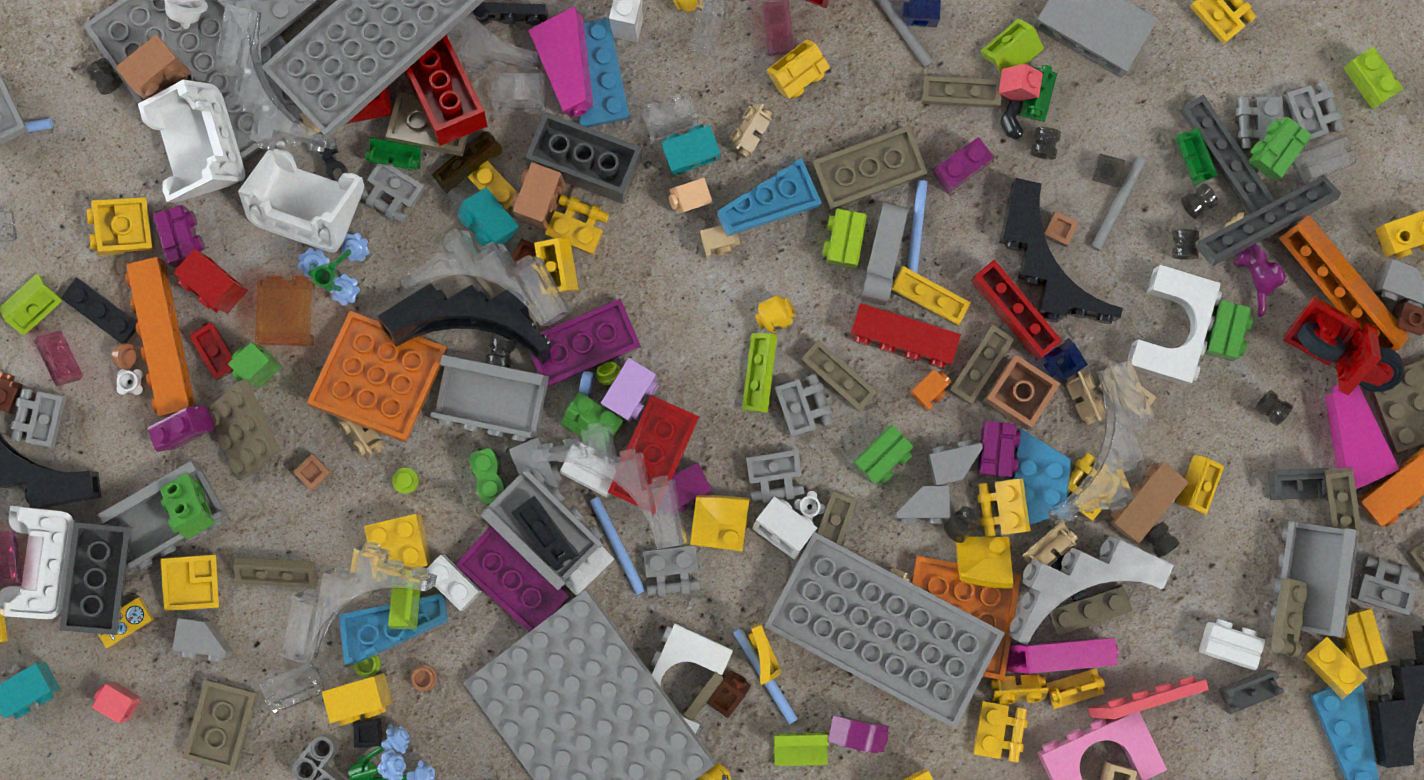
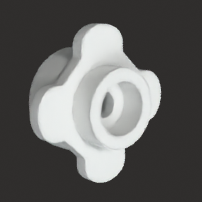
[117,369,144,395]
[794,491,825,520]

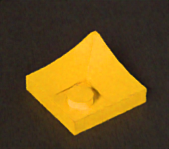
[690,495,749,551]
[955,536,1014,589]
[161,554,219,610]
[748,623,782,685]

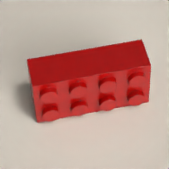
[404,35,488,146]

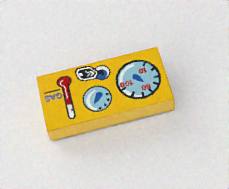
[98,597,155,649]

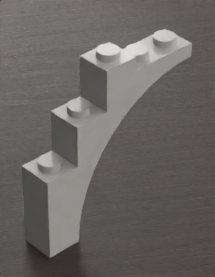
[1008,536,1174,645]

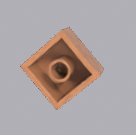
[115,34,192,100]
[511,162,566,231]
[983,355,1061,430]

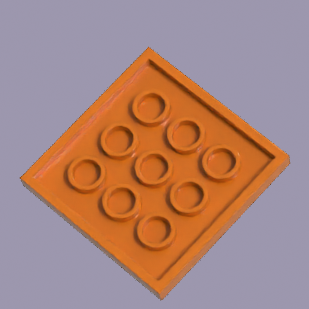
[307,311,448,443]
[912,556,1022,680]

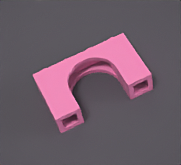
[1037,712,1167,780]

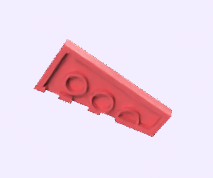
[1088,675,1209,719]

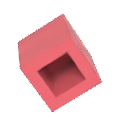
[998,64,1043,102]
[92,682,141,724]

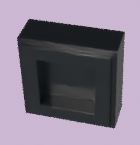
[353,718,383,748]

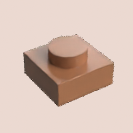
[1044,211,1079,247]
[293,454,332,491]

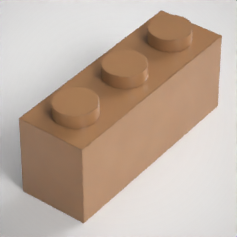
[1109,462,1189,544]

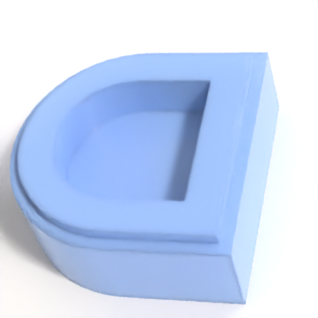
[579,371,595,398]

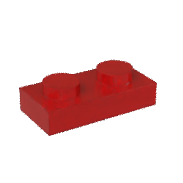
[189,322,233,381]

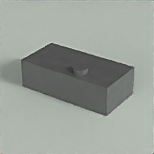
[525,112,642,204]
[60,522,132,635]

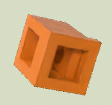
[909,369,951,412]

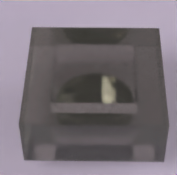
[1092,153,1125,187]

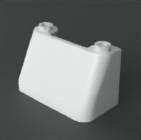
[138,80,246,203]
[238,147,364,253]
[0,505,74,619]

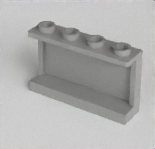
[1034,0,1158,78]
[430,355,549,442]
[98,461,229,571]
[481,467,604,590]
[1271,521,1360,638]

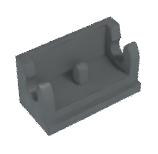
[1268,468,1329,500]
[1219,669,1284,714]

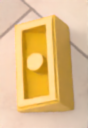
[1176,455,1225,515]

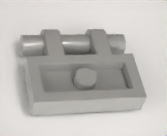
[1284,81,1344,141]
[1236,96,1284,150]
[361,164,426,224]
[774,374,833,438]
[10,388,66,448]
[746,450,804,503]
[643,546,701,598]
[1354,556,1419,616]

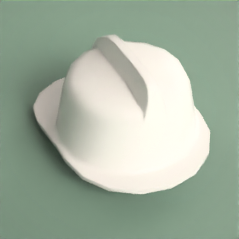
[164,0,208,29]

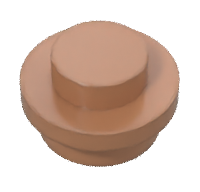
[111,343,137,370]
[410,665,438,692]

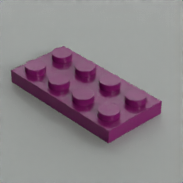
[530,299,641,388]
[455,526,570,632]

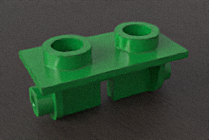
[1020,65,1058,122]
[1176,128,1218,186]
[365,137,421,171]

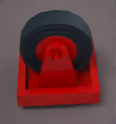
[1283,296,1360,366]
[1335,323,1404,396]

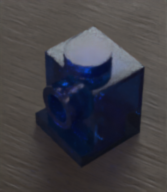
[902,0,941,28]
[1043,338,1088,382]

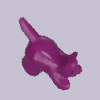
[1234,244,1286,317]

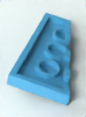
[579,18,630,128]
[717,158,822,237]
[339,594,449,668]
[1309,683,1379,780]

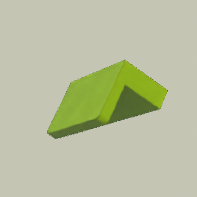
[980,18,1044,75]
[0,273,63,336]
[388,569,422,629]
[774,732,829,766]

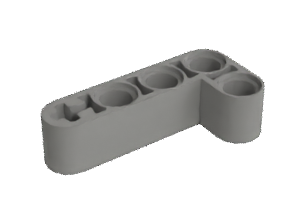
[859,203,908,306]
[292,734,346,780]

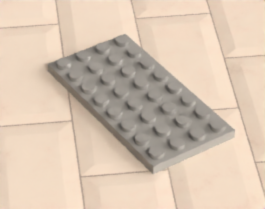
[261,0,484,139]
[764,532,1005,729]

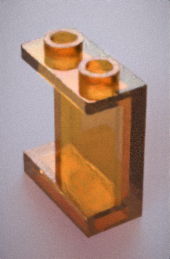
[255,275,315,346]

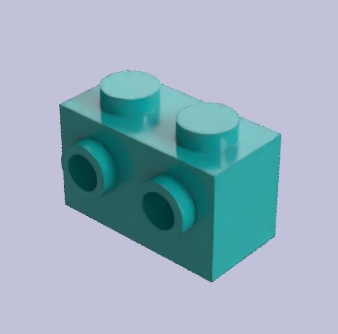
[661,124,721,177]
[457,187,519,253]
[0,662,61,720]

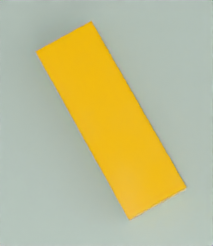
[891,266,971,326]

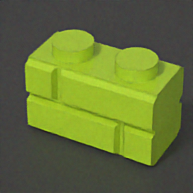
[1343,46,1404,110]
[822,209,867,269]

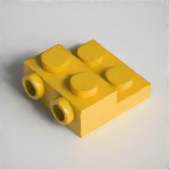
[86,197,152,256]

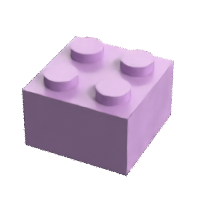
[601,358,659,424]

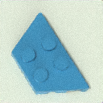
[1015,430,1071,525]

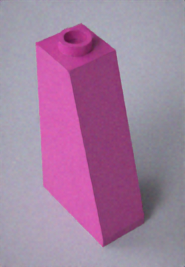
[529,7,594,118]
[1325,385,1400,489]
[1006,637,1118,674]

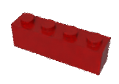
[970,259,1062,361]
[849,303,961,369]

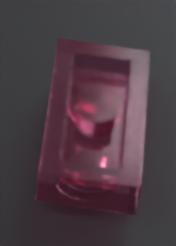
[763,0,794,56]
[34,330,83,387]
[0,530,23,587]

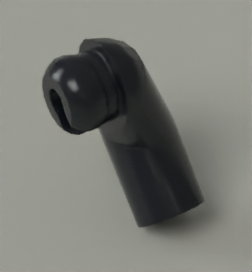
[1000,100,1023,140]

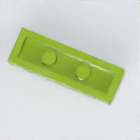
[742,333,778,413]

